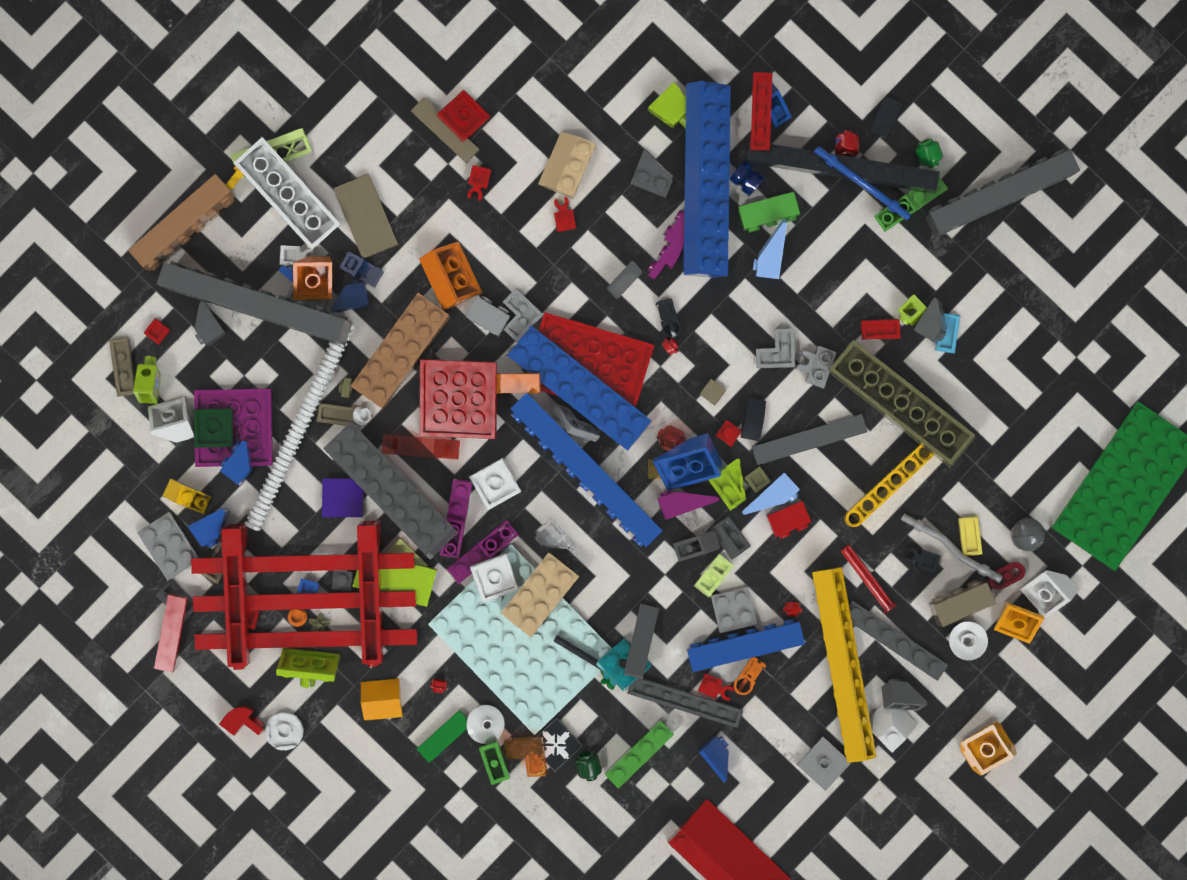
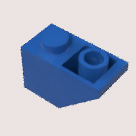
[220,440,252,485]

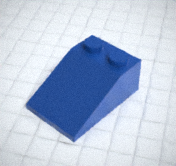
[653,433,722,491]

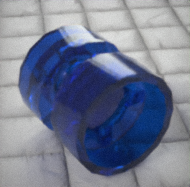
[729,161,765,197]

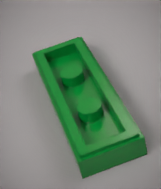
[417,710,467,763]

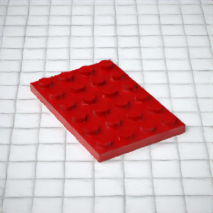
[526,312,654,408]

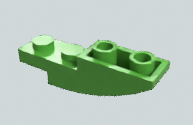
[874,176,948,232]

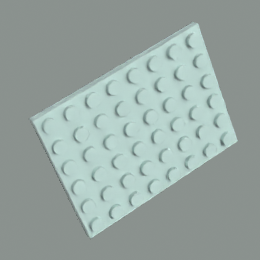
[428,544,612,735]

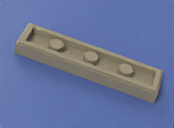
[411,97,479,164]

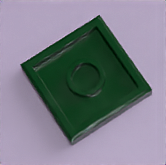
[193,408,234,448]

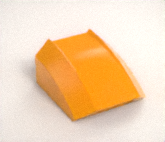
[960,721,1017,776]

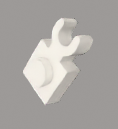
[279,245,313,266]

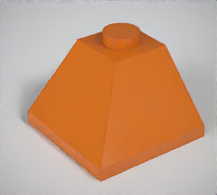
[293,256,332,300]

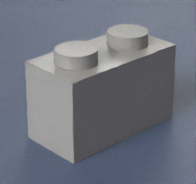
[465,296,511,337]

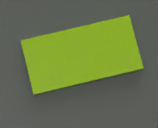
[353,563,437,607]

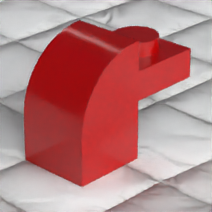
[219,706,265,736]

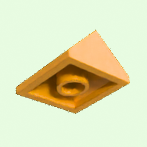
[994,602,1044,644]
[361,678,403,720]

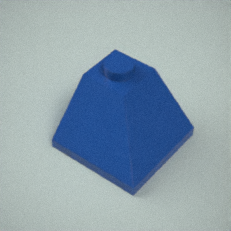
[188,508,230,548]
[698,735,729,782]

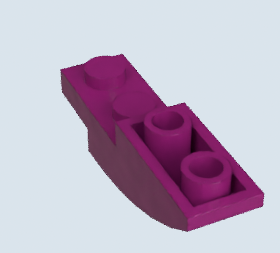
[648,209,685,280]
[440,478,473,559]
[446,520,519,585]

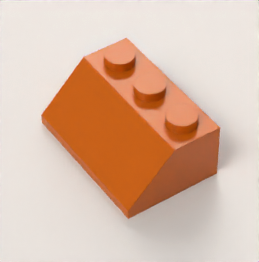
[419,241,483,310]

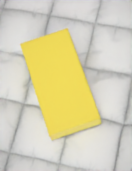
[958,516,982,556]

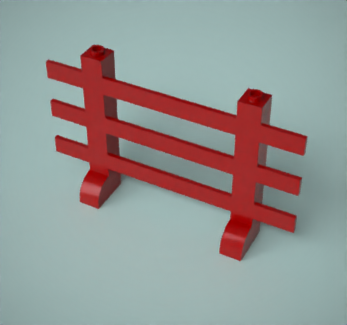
[191,520,418,670]

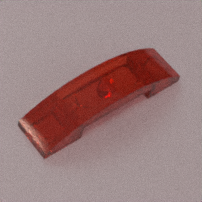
[382,434,460,460]

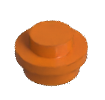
[288,609,307,627]

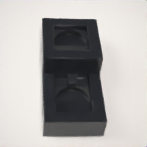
[741,397,766,441]

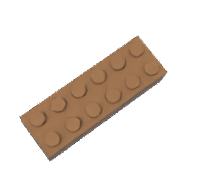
[128,174,236,271]
[351,293,450,410]

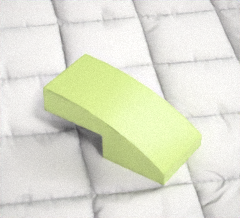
[694,554,734,597]

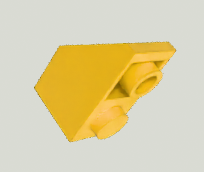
[163,479,211,514]

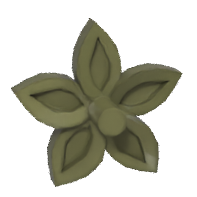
[308,612,331,631]

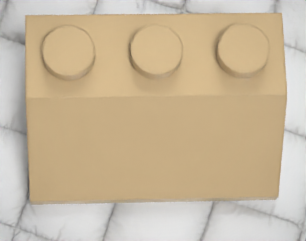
[538,132,596,199]

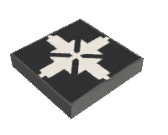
[529,717,583,772]

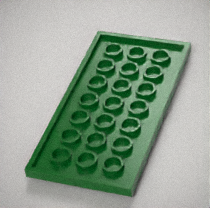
[1051,401,1187,571]

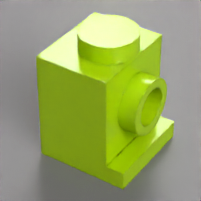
[897,294,927,326]

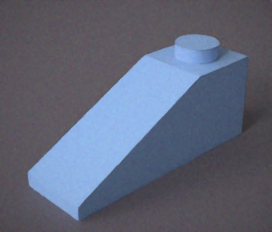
[753,219,787,279]
[741,473,800,515]

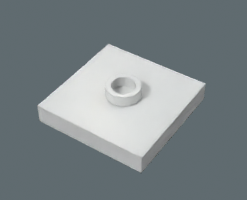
[469,458,521,510]
[470,553,519,603]

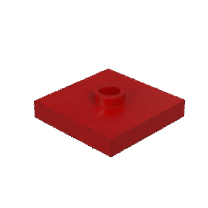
[436,89,490,143]

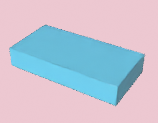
[935,313,960,354]

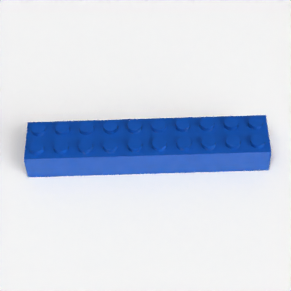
[684,81,731,278]
[510,393,663,547]

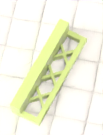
[231,128,312,178]

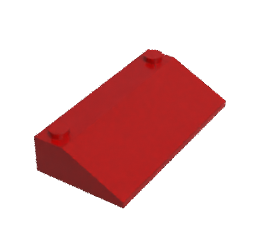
[667,799,791,880]

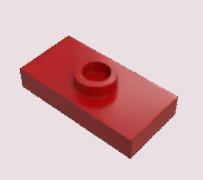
[861,319,900,340]

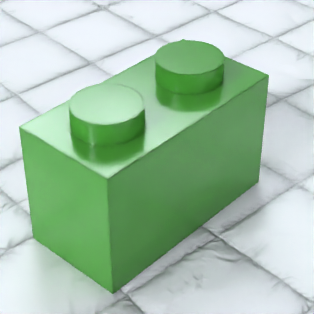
[479,740,511,785]

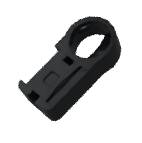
[656,298,681,339]

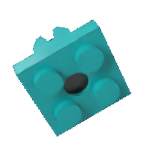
[596,638,651,691]

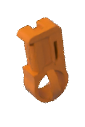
[733,657,766,695]

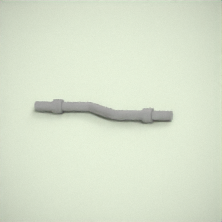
[901,513,1003,583]

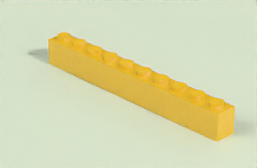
[812,567,877,763]

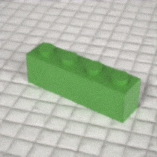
[605,719,674,789]

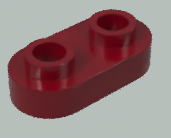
[988,562,1025,590]

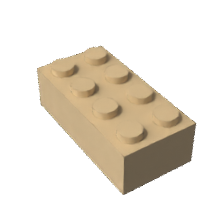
[501,553,579,637]

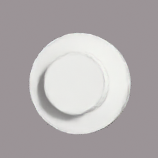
[353,405,371,425]

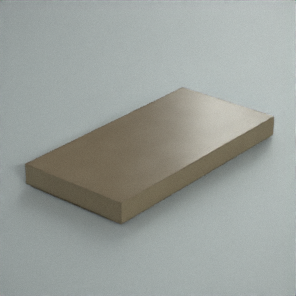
[333,174,398,259]

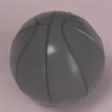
[1011,518,1045,551]

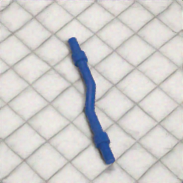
[814,146,911,220]

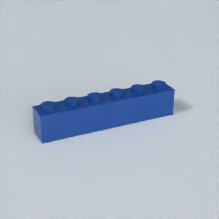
[687,619,805,672]

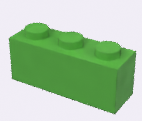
[737,192,800,233]

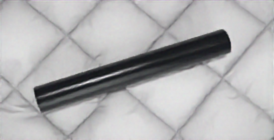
[553,635,602,671]

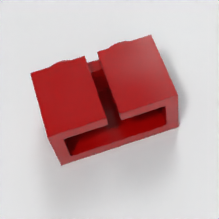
[766,501,811,539]

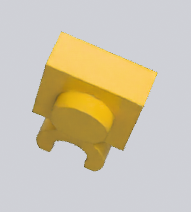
[226,166,243,190]

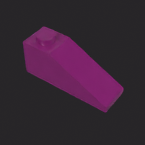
[657,490,720,520]

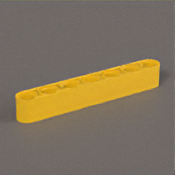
[844,444,934,527]

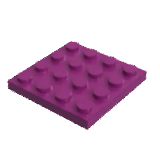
[194,389,273,467]

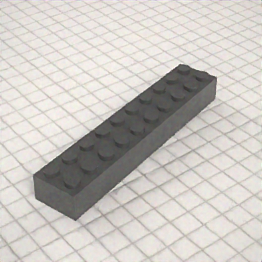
[157,261,352,346]

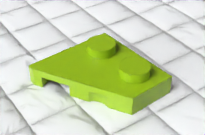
[708,458,746,511]

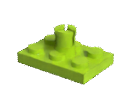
[276,648,340,688]

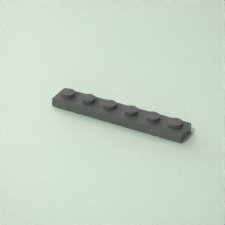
[849,601,948,681]

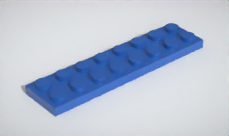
[507,326,651,451]

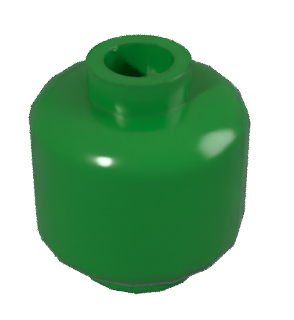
[916,138,943,168]

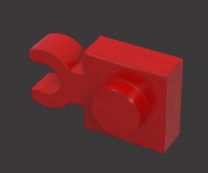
[468,165,491,201]
[554,197,576,232]
[698,673,734,701]

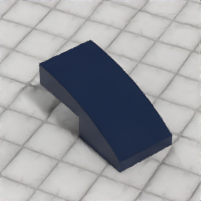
[339,251,384,288]

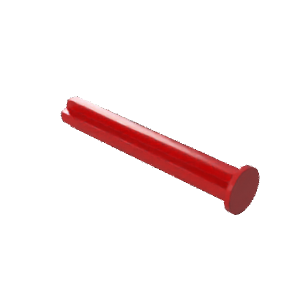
[841,545,897,613]

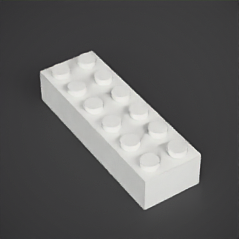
[233,137,340,250]

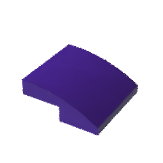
[322,479,364,517]

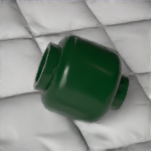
[575,751,602,781]

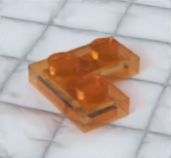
[504,737,548,777]

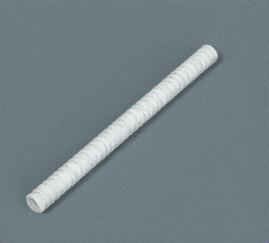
[244,325,355,531]

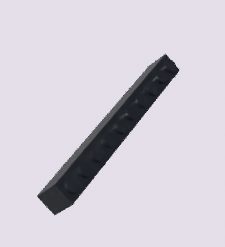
[746,140,940,194]

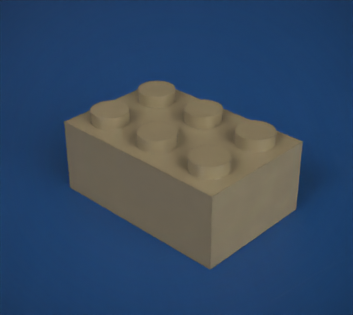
[928,580,996,627]

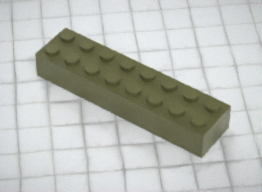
[829,340,975,468]

